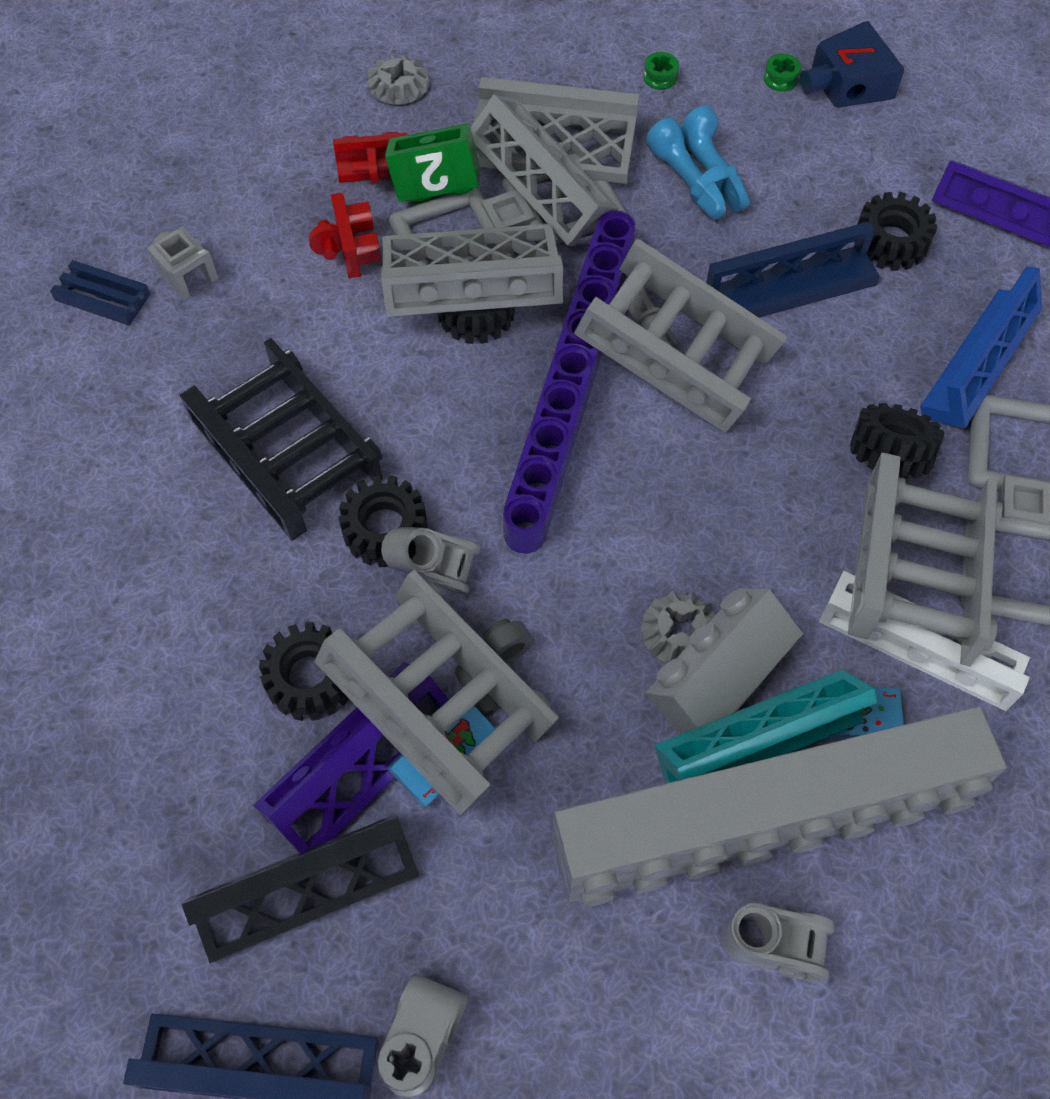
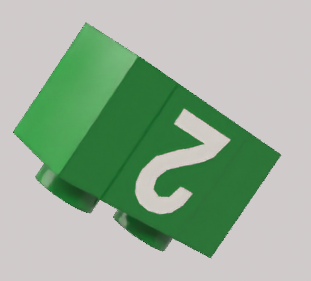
[385,123,481,203]

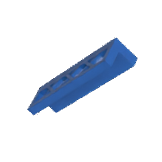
[920,266,1042,428]

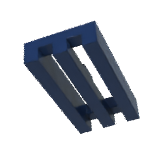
[50,260,150,326]

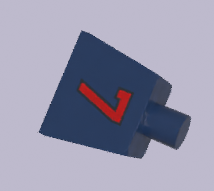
[800,21,905,108]

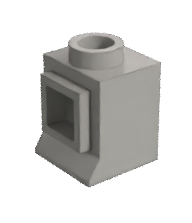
[147,226,219,301]

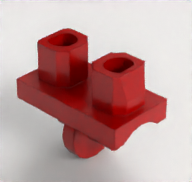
[333,132,407,185]
[308,193,381,279]

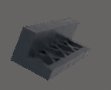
[181,813,419,963]

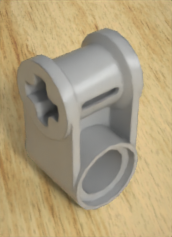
[381,527,481,594]
[721,903,835,983]
[378,973,468,1099]

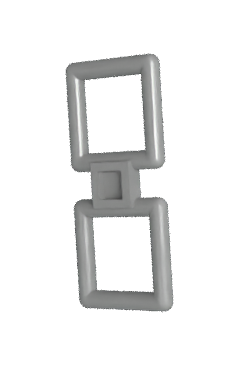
[389,153,627,265]
[961,394,1050,626]

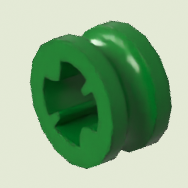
[643,52,679,90]
[764,53,801,92]

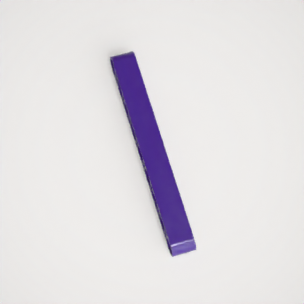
[503,210,635,554]

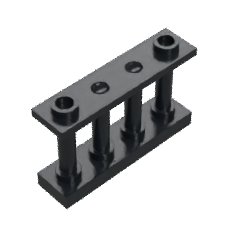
[179,338,383,541]

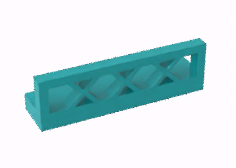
[654,669,878,784]

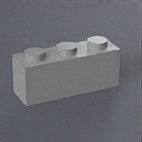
[646,588,803,735]

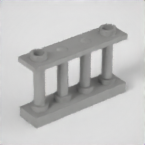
[574,238,787,433]
[848,452,1003,667]
[314,570,559,816]

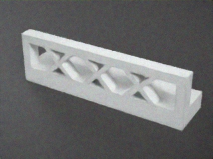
[819,571,1030,711]

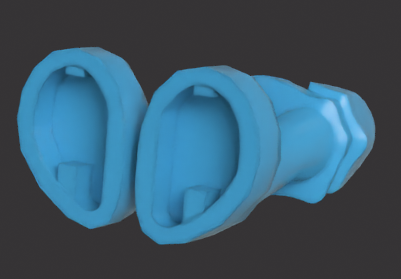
[646,105,750,220]

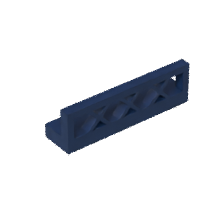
[706,221,880,318]
[123,1013,378,1099]

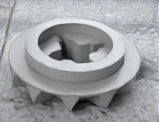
[368,54,429,105]
[641,590,715,663]

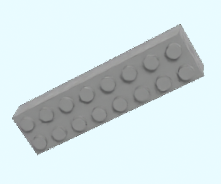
[552,706,1007,907]

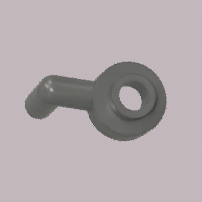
[455,619,534,718]

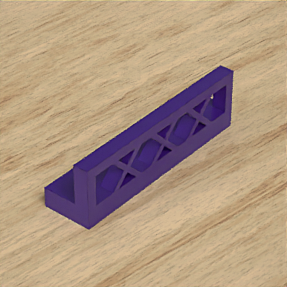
[931,160,1050,247]
[253,662,449,853]

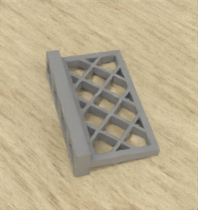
[474,77,640,184]
[381,224,563,317]

